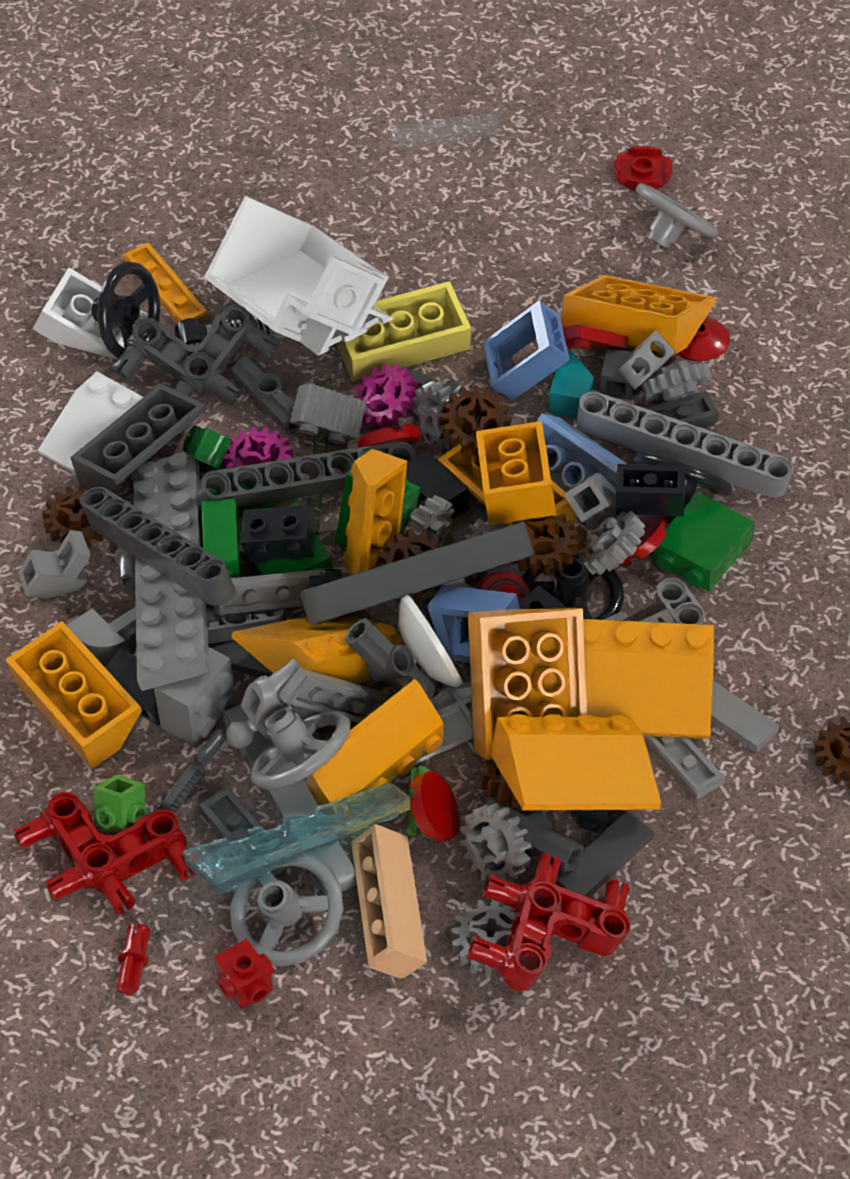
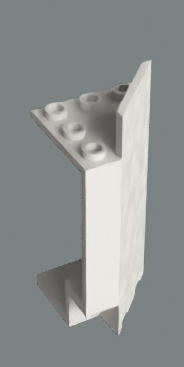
[204,196,394,356]

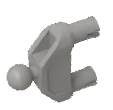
[226,658,319,748]

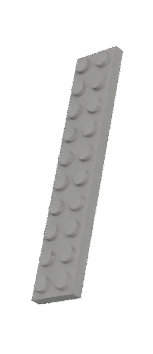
[133,452,210,691]

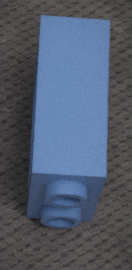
[483,300,570,400]
[428,585,520,663]

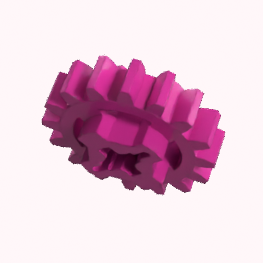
[353,364,418,430]
[223,427,293,484]

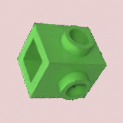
[93,774,146,835]

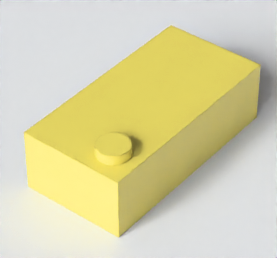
[336,281,471,382]

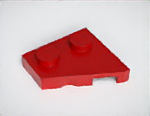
[563,325,628,351]

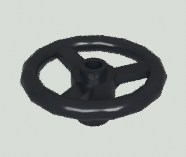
[91,261,161,359]
[633,451,733,507]
[522,554,624,620]

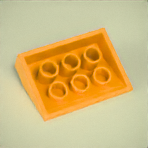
[561,275,716,357]
[468,608,587,760]
[231,616,405,684]
[583,619,714,739]
[490,714,661,810]

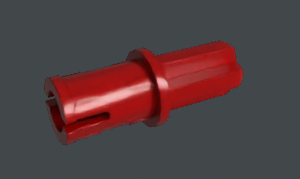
[116,923,151,996]

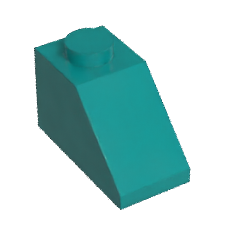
[549,349,598,418]

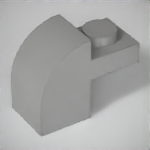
[564,473,619,529]
[18,530,90,599]
[67,606,136,667]

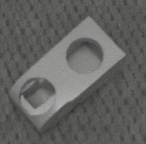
[617,331,675,389]

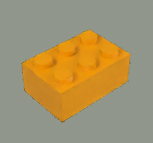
[476,421,556,525]

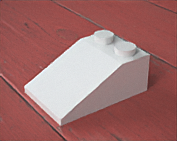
[33,268,148,360]
[38,371,143,475]

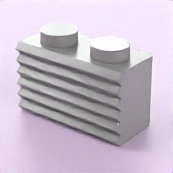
[290,383,367,445]

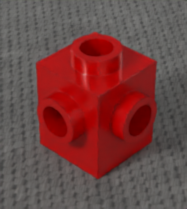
[214,938,274,1009]

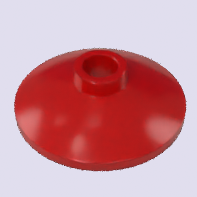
[677,317,730,361]

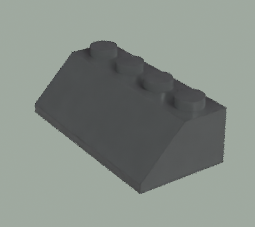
[70,383,207,491]

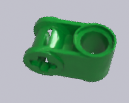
[183,425,232,469]

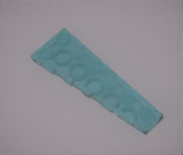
[183,783,411,894]

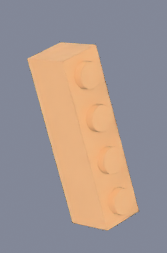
[351,824,427,978]

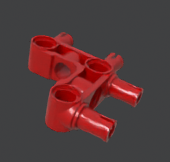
[12,792,200,914]
[467,853,631,992]

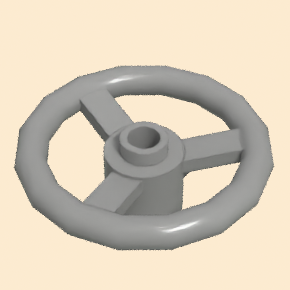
[636,183,719,248]
[251,707,351,790]
[230,851,344,967]

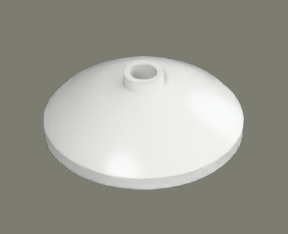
[398,595,463,687]

